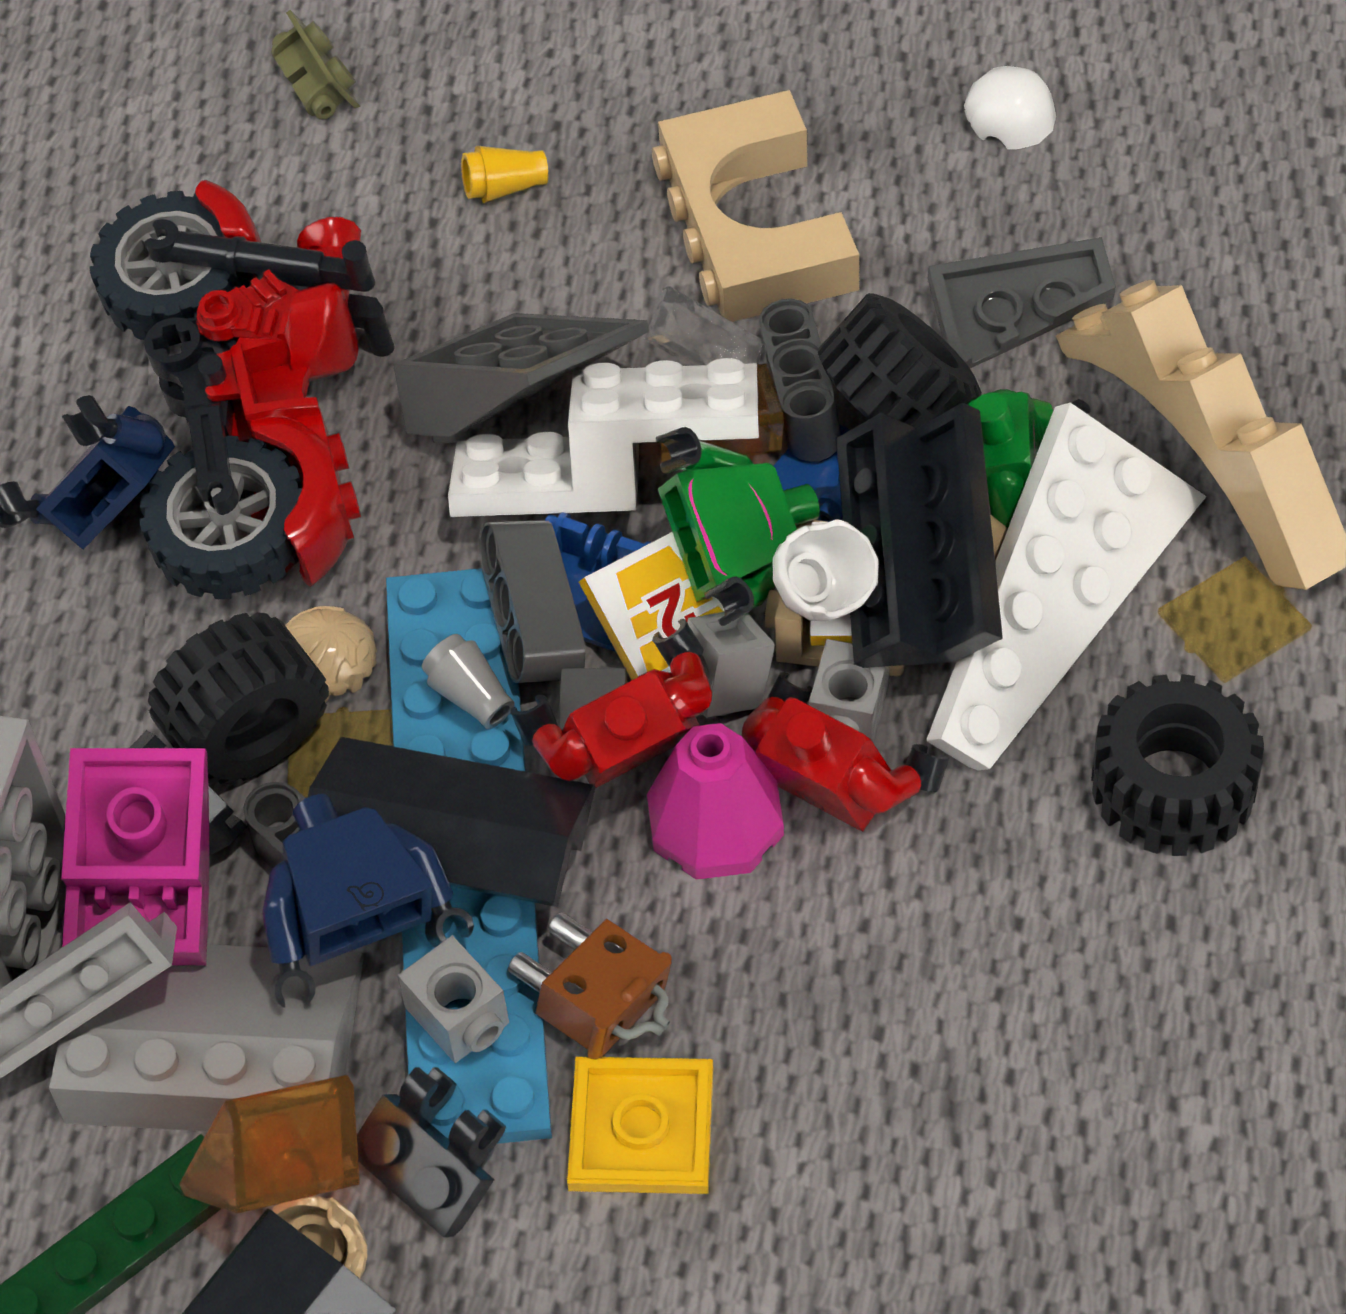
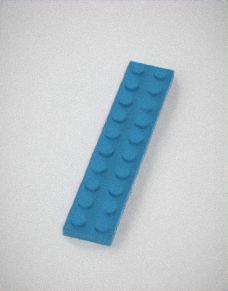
[386,568,552,1144]

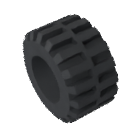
[818,293,982,428]
[148,612,329,785]
[1091,674,1264,856]

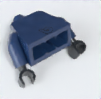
[0,395,175,550]
[262,794,474,1008]

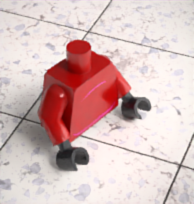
[510,619,712,789]
[741,672,949,832]

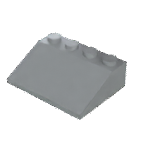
[0,716,66,989]
[49,944,364,1139]

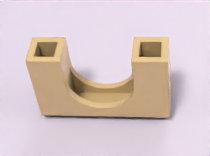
[652,90,859,324]

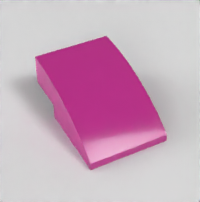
[61,748,209,966]

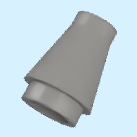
[422,634,515,729]

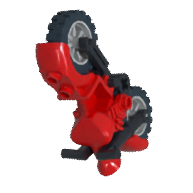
[89,180,395,600]

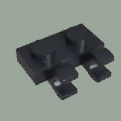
[346,1067,506,1237]

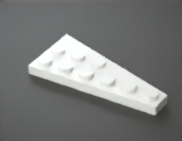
[926,403,1206,770]

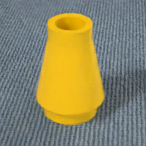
[461,146,548,203]

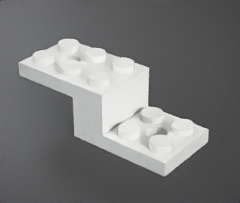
[448,358,759,517]

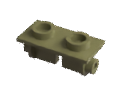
[271,10,360,119]

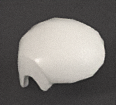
[964,66,1056,149]
[773,519,879,621]

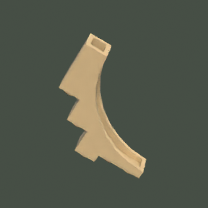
[1056,280,1346,590]

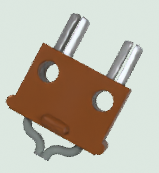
[508,912,672,1059]

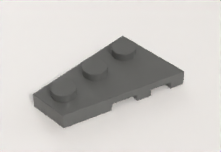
[927,237,1116,368]

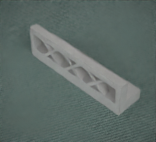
[0,902,177,1079]

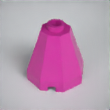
[647,723,784,880]

